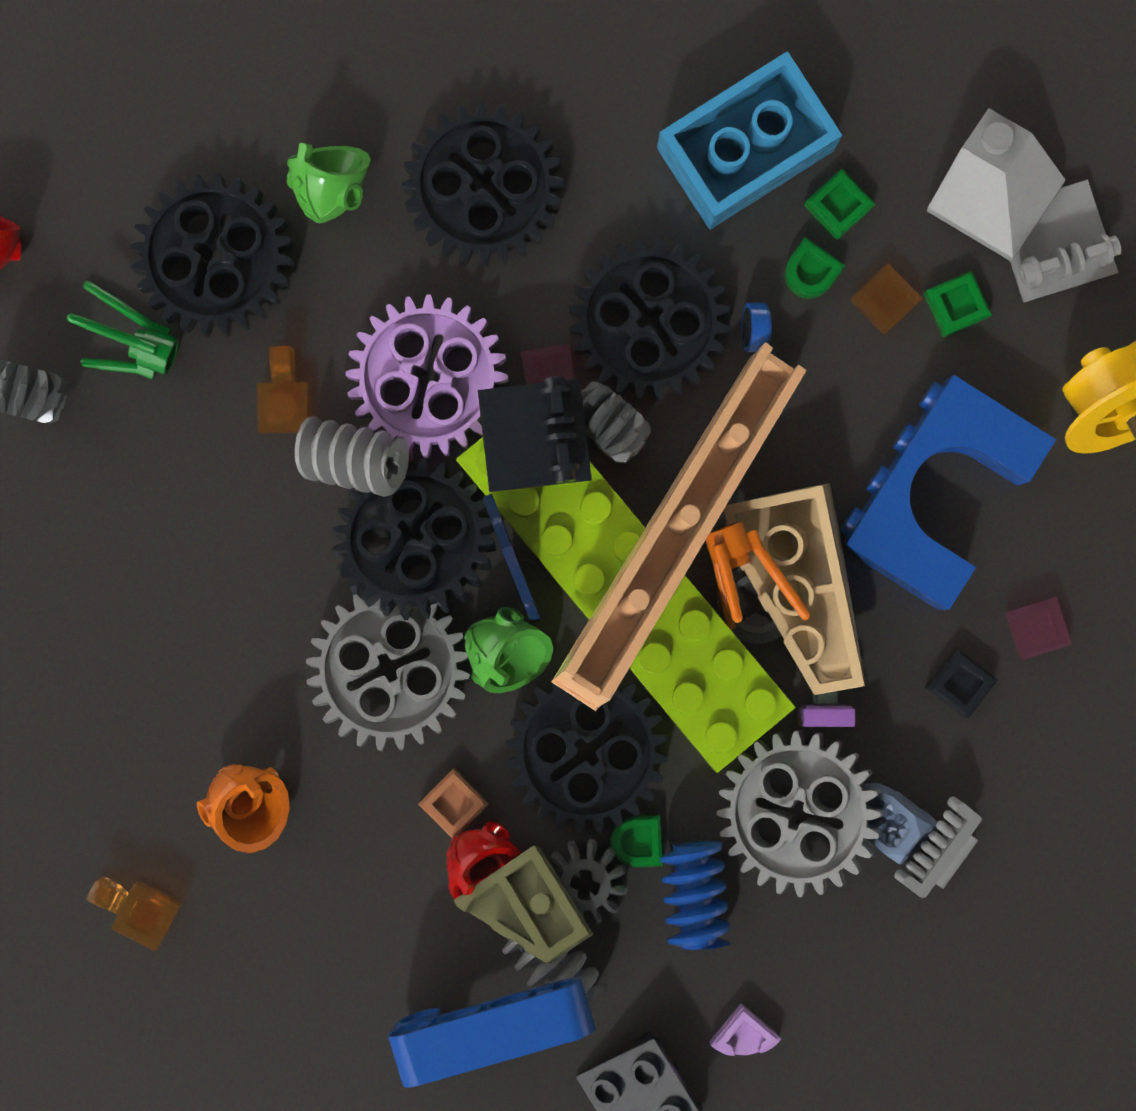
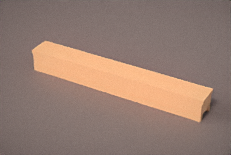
[551,342,807,711]

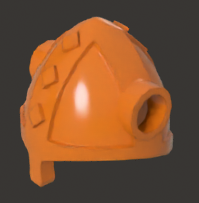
[197,764,290,853]

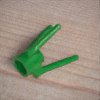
[67,281,179,380]

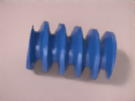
[660,840,731,950]

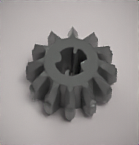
[0,360,68,424]
[581,382,651,464]
[551,838,627,925]

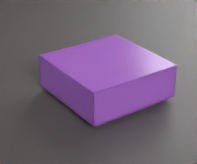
[797,704,855,727]

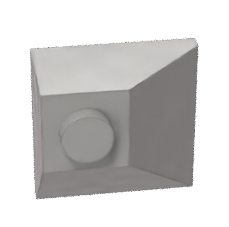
[927,108,1065,262]

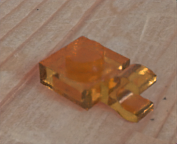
[257,346,310,434]
[86,876,183,952]

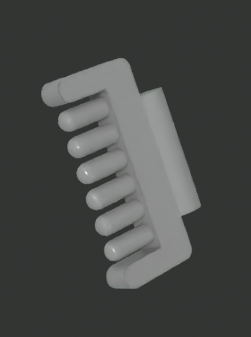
[894,796,982,898]

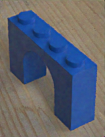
[839,375,1057,611]

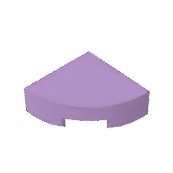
[709,1003,781,1056]

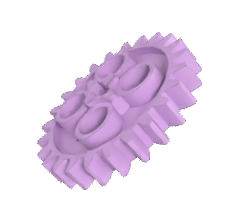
[346,295,509,458]

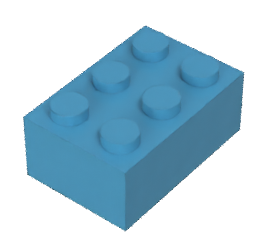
[657,51,843,230]

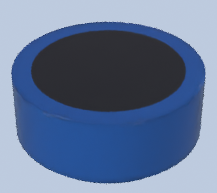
[741,302,772,352]

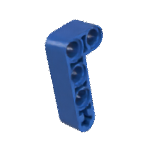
[388,977,596,1088]

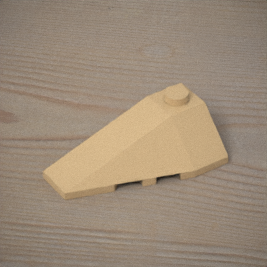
[724,483,866,695]

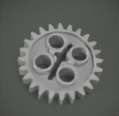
[306,594,470,752]
[717,730,884,897]

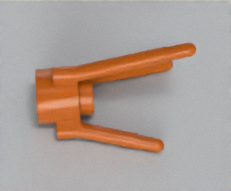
[705,521,810,630]

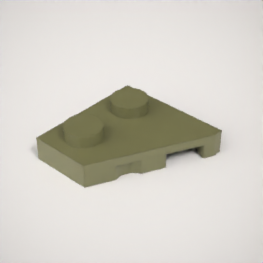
[453,845,593,963]

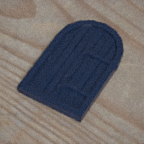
[482,494,541,623]

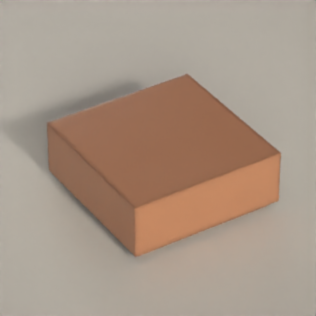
[418,767,490,839]

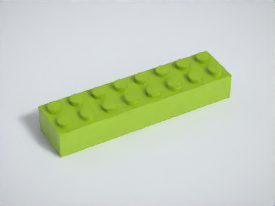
[456,437,796,773]

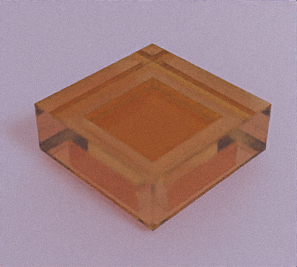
[850,263,922,335]

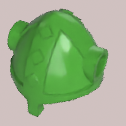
[287,142,371,223]
[464,607,554,693]

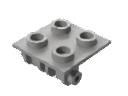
[1010,180,1121,303]

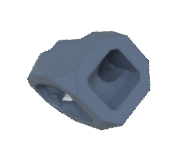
[863,783,937,864]

